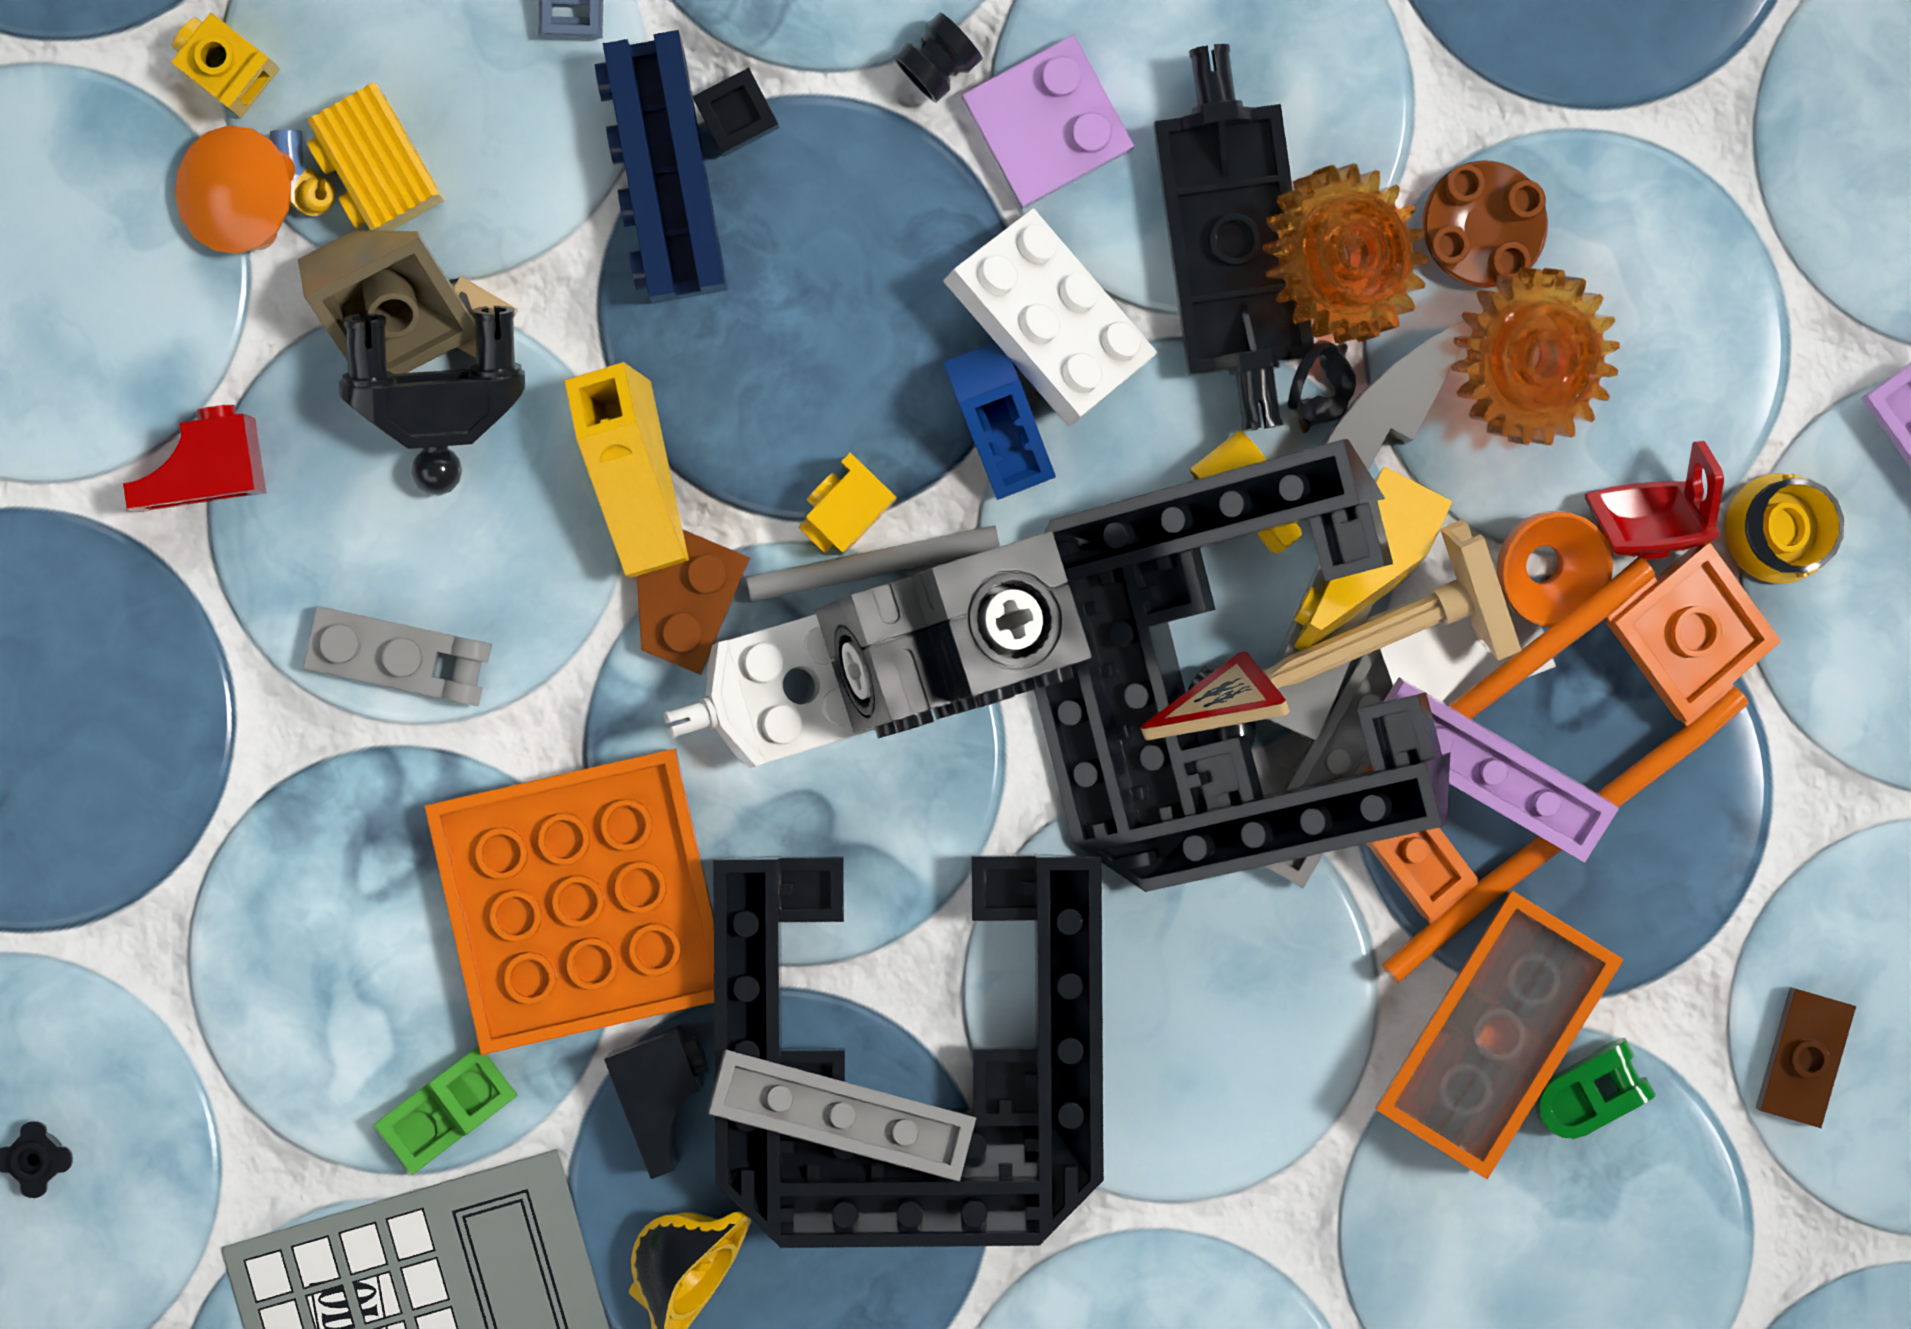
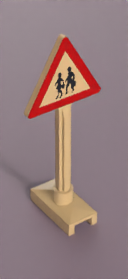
[1141,519,1522,740]

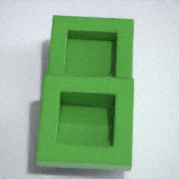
[372,1045,518,1176]

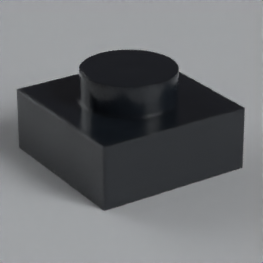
[692,68,779,157]

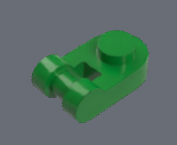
[1535,1038,1656,1139]

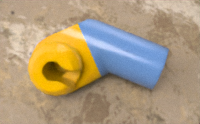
[270,130,335,216]

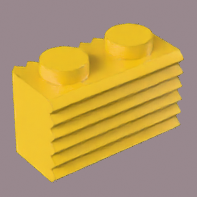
[306,82,445,231]

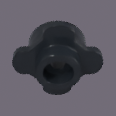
[0,1121,73,1198]

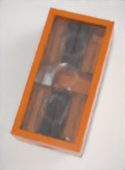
[1375,891,1624,1180]

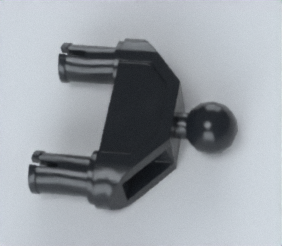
[339,306,525,496]

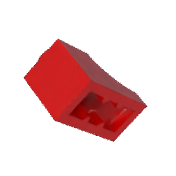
[123,405,266,512]

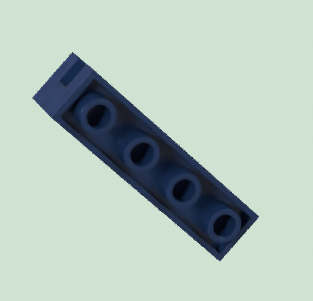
[594,30,728,304]

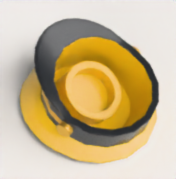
[1725,473,1844,584]

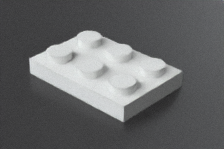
[943,208,1158,427]

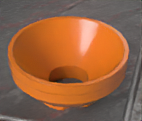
[1496,511,1613,627]

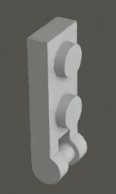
[303,606,492,706]

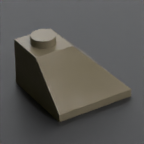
[298,230,476,374]

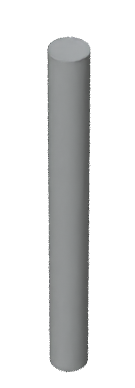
[747,525,1000,602]

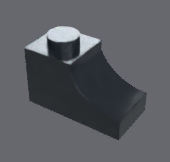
[604,1025,709,1179]

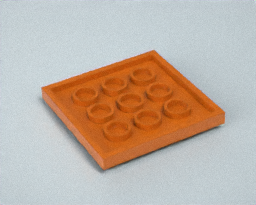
[424,748,714,1055]

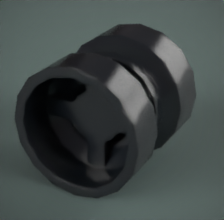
[893,12,983,103]

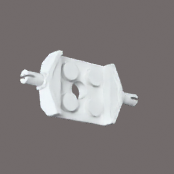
[664,614,875,768]

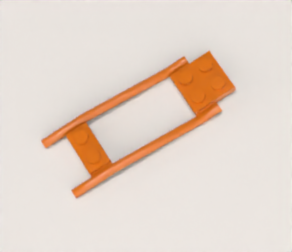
[1361,543,1781,984]

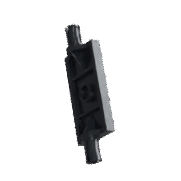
[1153,44,1315,431]

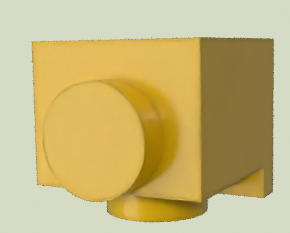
[171,12,280,118]
[798,453,897,554]

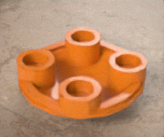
[175,125,295,254]

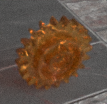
[1263,163,1429,344]
[1451,267,1620,445]

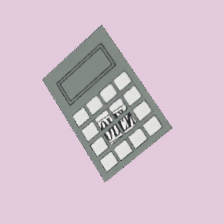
[221,1150,609,1329]

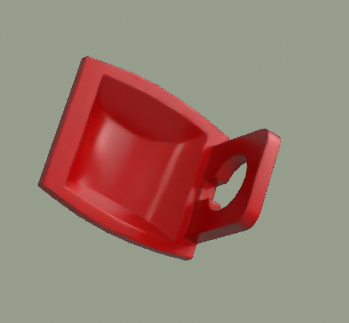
[1585,441,1724,560]

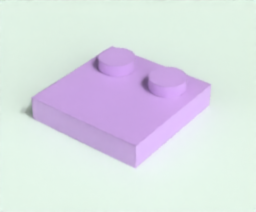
[962,35,1135,210]

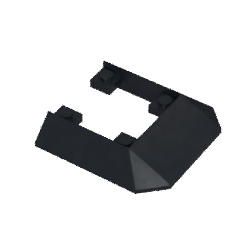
[1034,439,1451,892]
[713,854,1104,1248]

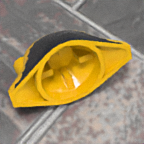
[629,1211,752,1329]

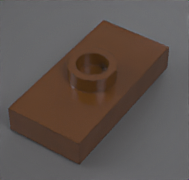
[1755,987,1856,1128]

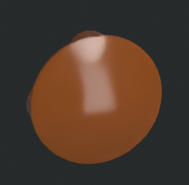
[1422,160,1548,288]

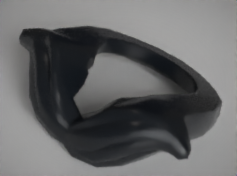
[1287,340,1356,433]

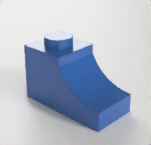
[943,342,1056,500]

